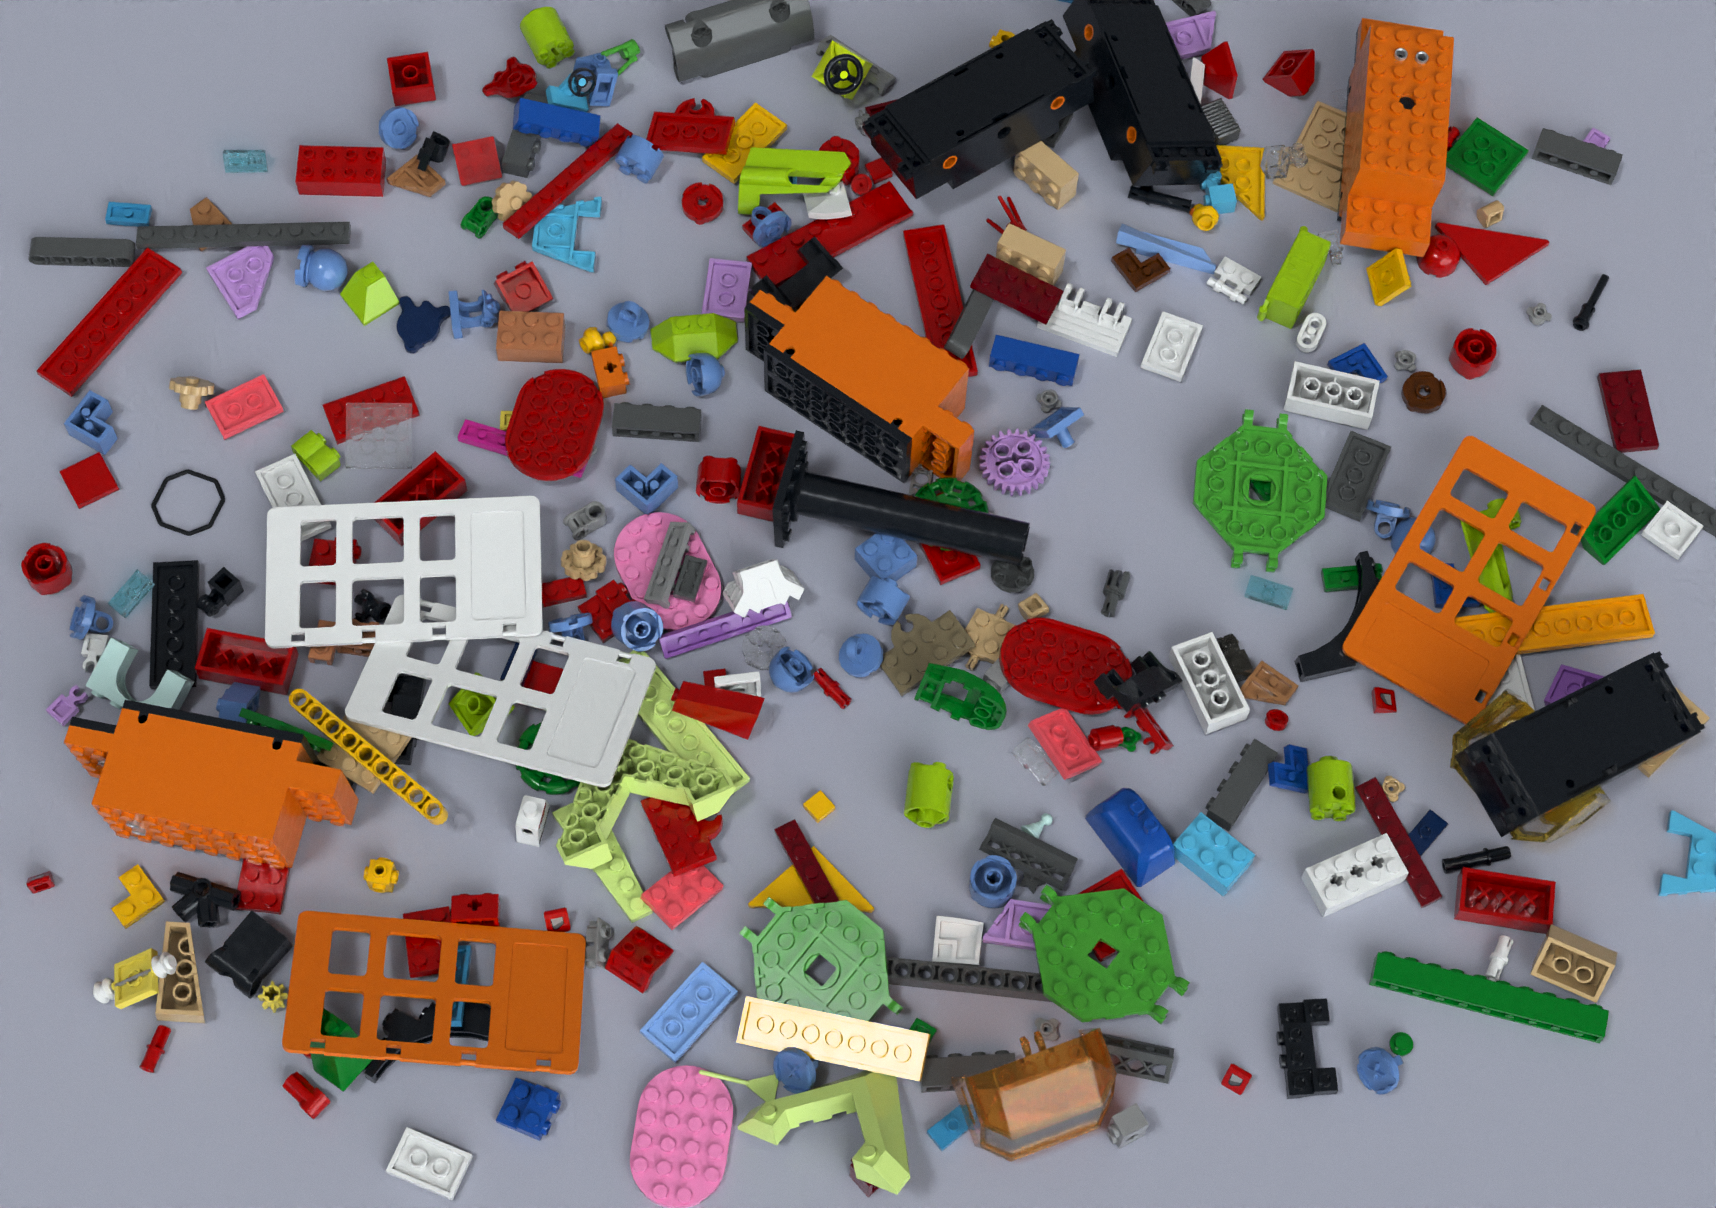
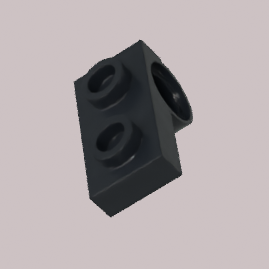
[417,131,450,172]

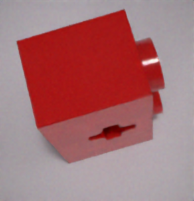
[451,893,500,927]

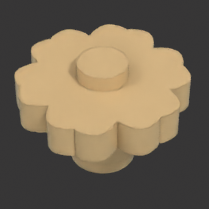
[492,180,532,222]
[169,376,214,410]
[561,540,606,581]

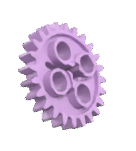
[979,429,1050,496]

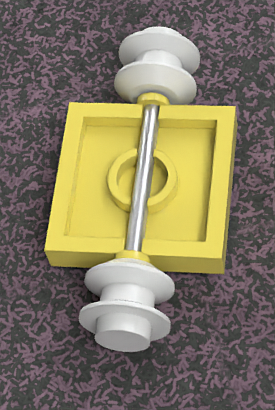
[93,948,177,1009]

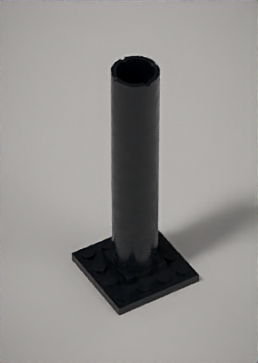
[772,430,1030,566]

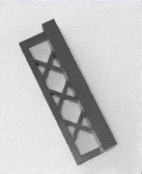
[979,818,1078,891]
[1075,1029,1174,1084]

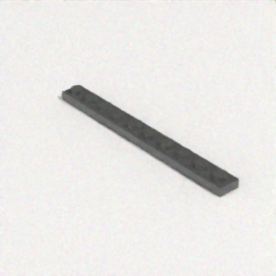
[136,221,351,249]
[1530,405,1716,537]

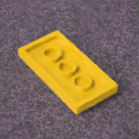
[702,102,787,184]

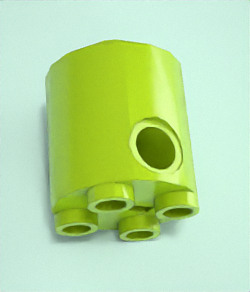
[519,7,575,69]
[1306,756,1356,822]
[904,762,954,828]

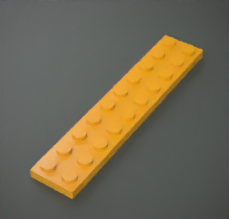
[1454,594,1655,655]

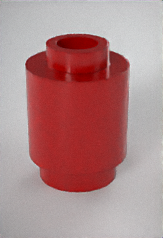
[1088,725,1124,751]

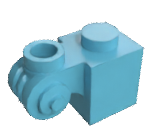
[1200,171,1237,214]

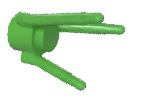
[601,39,640,76]

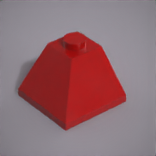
[1200,41,1238,99]
[1263,49,1315,97]

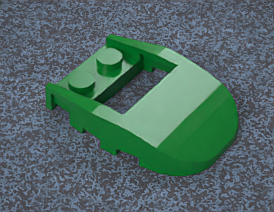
[914,663,1007,730]

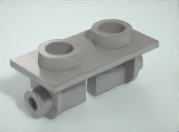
[585,918,611,970]

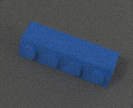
[512,98,600,147]
[989,335,1080,386]

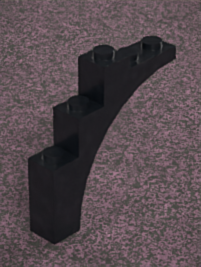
[1294,551,1380,682]
[364,1002,491,1083]

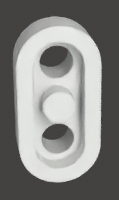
[1296,313,1326,353]

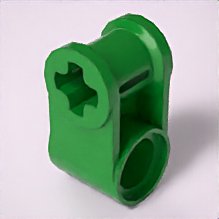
[461,196,498,239]

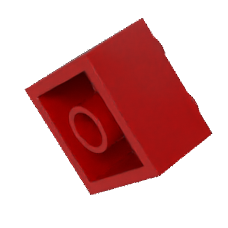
[387,52,436,106]

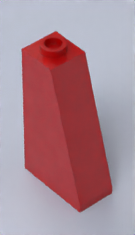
[671,681,765,740]

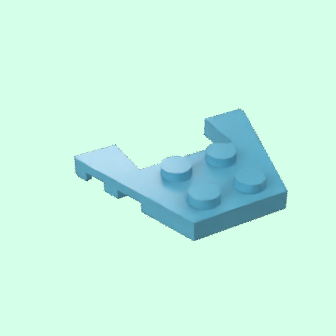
[532,197,602,273]
[1658,810,1716,896]

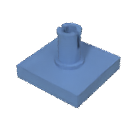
[1029,407,1084,448]

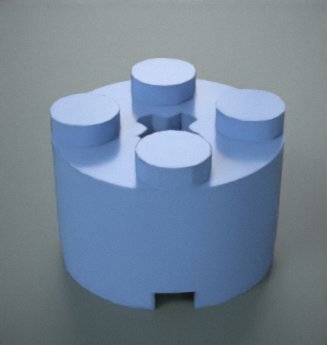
[615,135,664,183]
[857,576,910,626]
[611,601,663,652]
[969,855,1017,908]

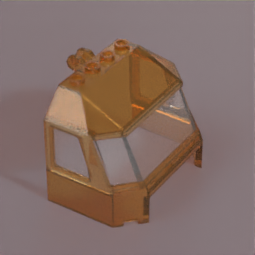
[951,1028,1117,1162]

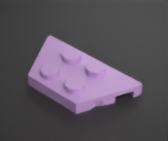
[1166,11,1216,60]
[982,899,1051,951]

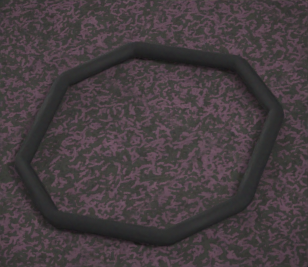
[151,469,225,536]

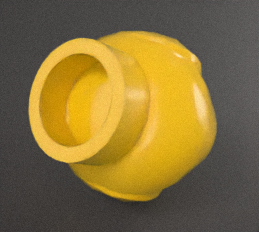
[1189,204,1219,231]
[579,327,616,354]

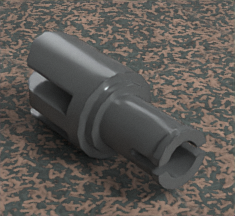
[1101,569,1131,617]

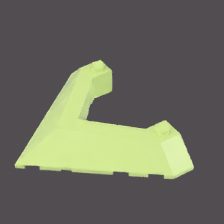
[556,739,736,869]
[737,1070,910,1195]

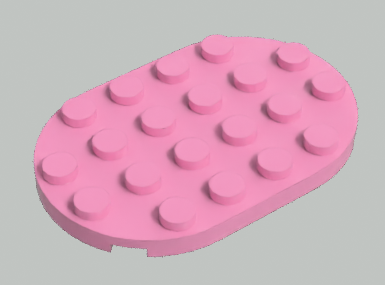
[614,512,721,632]
[630,1065,733,1208]

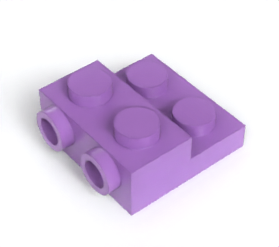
[1544,664,1604,706]

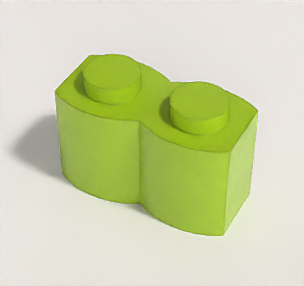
[291,430,341,482]

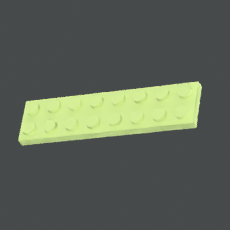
[619,650,750,794]

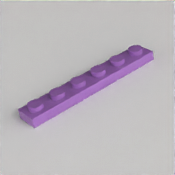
[658,601,792,659]

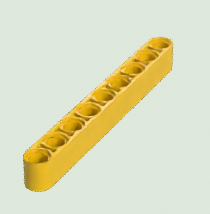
[289,689,448,825]

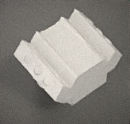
[722,559,804,618]

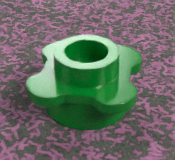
[1118,727,1141,752]

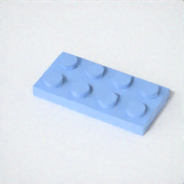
[640,962,738,1063]

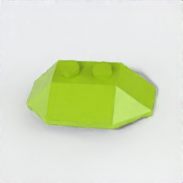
[651,313,738,363]

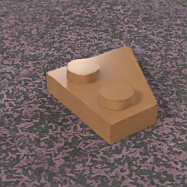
[387,155,446,197]
[190,197,232,252]
[1240,660,1299,705]

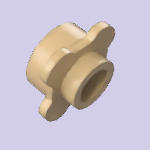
[1381,776,1405,802]

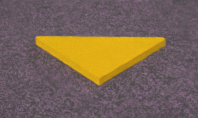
[1216,145,1265,221]
[748,846,874,913]

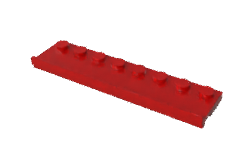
[746,181,913,288]

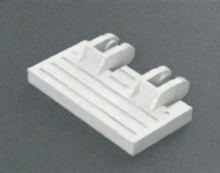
[1037,283,1132,357]

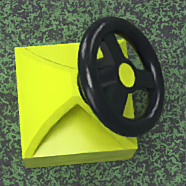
[811,40,873,100]

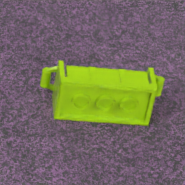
[1257,226,1331,329]

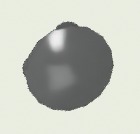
[991,556,1034,593]

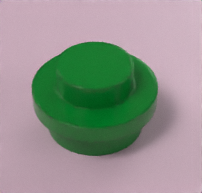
[1389,1032,1413,1056]

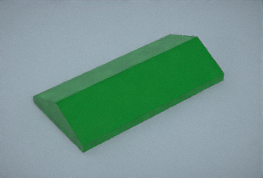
[1577,476,1660,565]

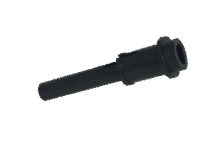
[1573,274,1609,331]

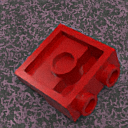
[494,261,553,312]
[309,537,362,585]
[578,579,636,643]

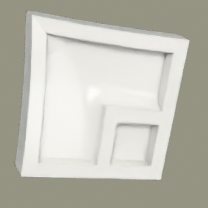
[803,181,852,219]
[932,916,984,967]

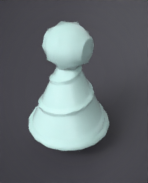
[1021,813,1053,839]

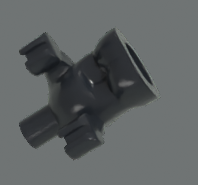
[354,589,391,623]

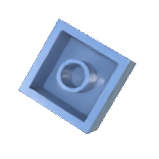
[854,533,917,582]

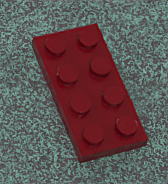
[970,253,1064,325]
[1597,369,1659,453]

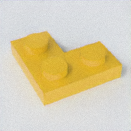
[111,864,165,929]

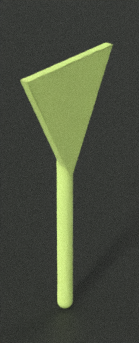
[699,1070,778,1102]

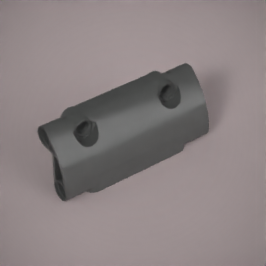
[665,0,815,82]

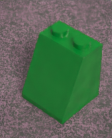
[310,1008,373,1092]

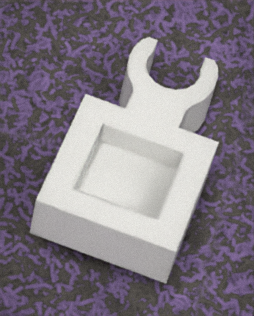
[81,633,110,672]

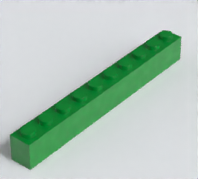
[1369,951,1609,1043]

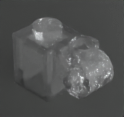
[1260,143,1308,179]

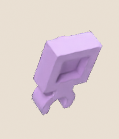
[46,685,88,727]

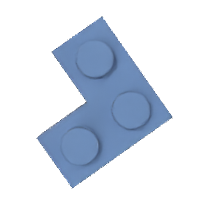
[64,390,118,455]
[615,463,678,515]
[216,682,261,723]

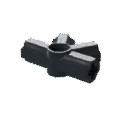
[170,872,241,928]

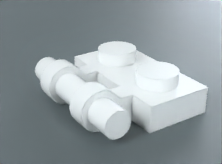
[1207,256,1261,304]

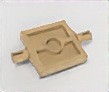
[965,604,1015,671]

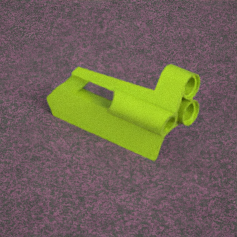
[738,147,851,215]
[1460,498,1522,613]

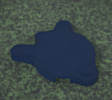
[396,296,451,354]

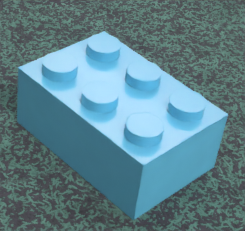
[1173,812,1255,897]

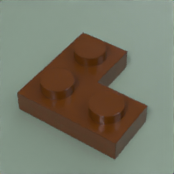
[1111,247,1171,292]

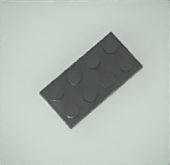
[1325,431,1391,522]

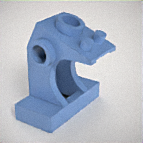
[573,53,618,106]
[448,290,501,339]

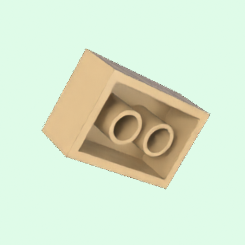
[1013,141,1079,210]
[996,223,1066,286]
[1530,924,1617,1003]

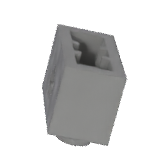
[1107,1103,1149,1149]

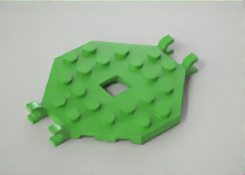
[1193,409,1327,573]
[1018,885,1190,1024]
[740,897,903,1022]

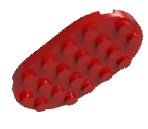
[505,369,604,481]
[999,618,1132,715]

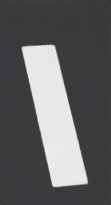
[1190,57,1205,104]

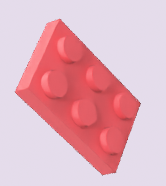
[205,374,284,440]
[1028,708,1102,780]
[641,865,724,930]

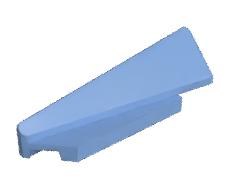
[1116,224,1216,275]

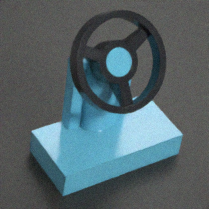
[546,68,596,112]

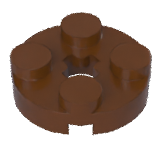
[1401,371,1446,413]

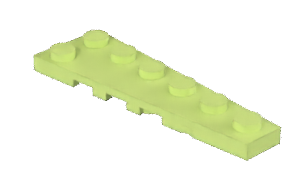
[552,802,653,923]

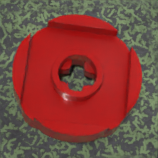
[682,182,723,225]

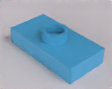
[105,202,152,227]
[927,1102,979,1151]

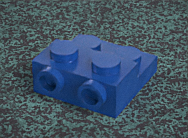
[496,1077,562,1141]

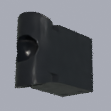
[205,911,293,999]

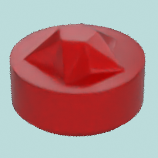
[851,174,872,196]
[1265,709,1289,731]

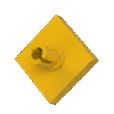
[1366,248,1411,306]

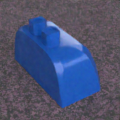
[1085,788,1175,887]

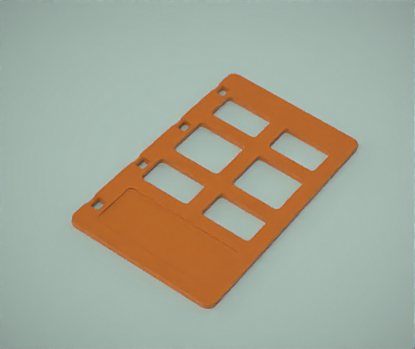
[1342,436,1596,726]
[282,911,586,1075]

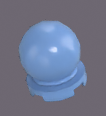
[295,245,348,291]

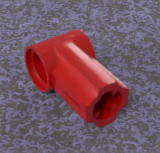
[282,1071,331,1120]

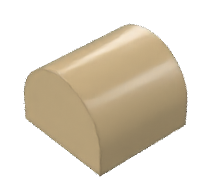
[1477,200,1504,228]
[1018,593,1049,621]

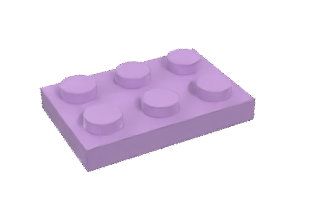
[702,258,752,322]

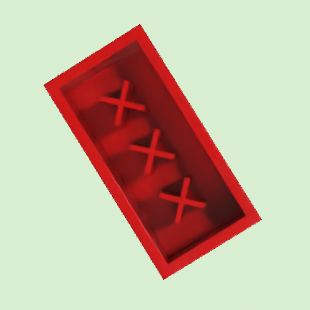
[295,145,386,197]
[737,426,794,522]
[374,451,468,546]
[195,628,299,695]
[1454,867,1556,934]

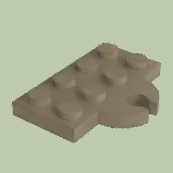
[880,610,976,696]

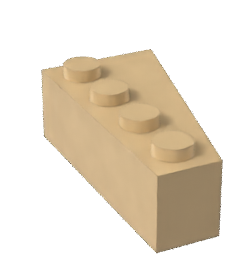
[155,921,205,1023]

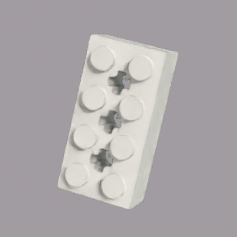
[1283,361,1380,430]
[1169,632,1250,735]
[1301,833,1409,918]

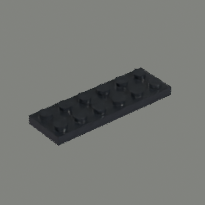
[149,560,200,689]

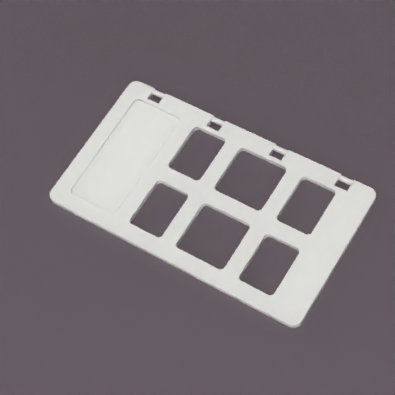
[265,496,543,649]
[345,594,656,787]

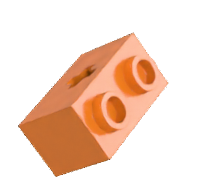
[591,346,629,398]

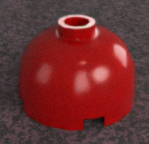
[1417,234,1460,278]

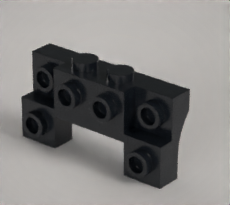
[748,236,843,309]
[1094,651,1183,712]
[387,675,426,765]
[1276,998,1338,1099]

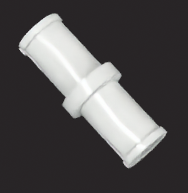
[1484,935,1514,982]

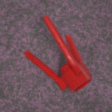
[986,196,1027,234]

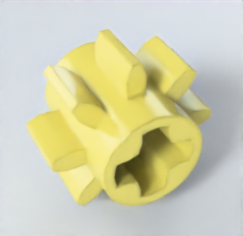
[258,981,288,1013]

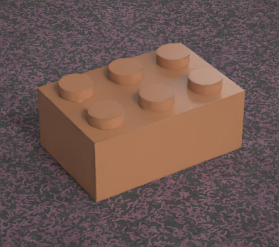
[496,311,566,363]

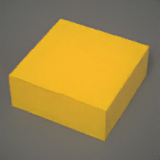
[803,790,835,823]

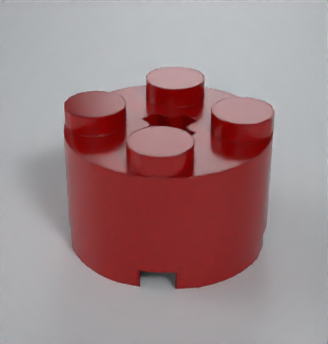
[819,136,860,186]
[1449,328,1497,380]
[696,456,741,504]
[21,543,72,595]

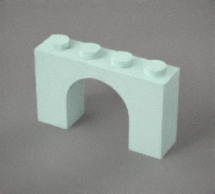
[85,638,195,710]

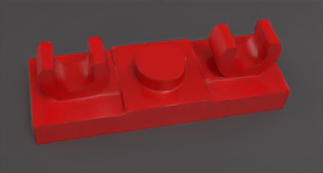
[1117,705,1174,754]

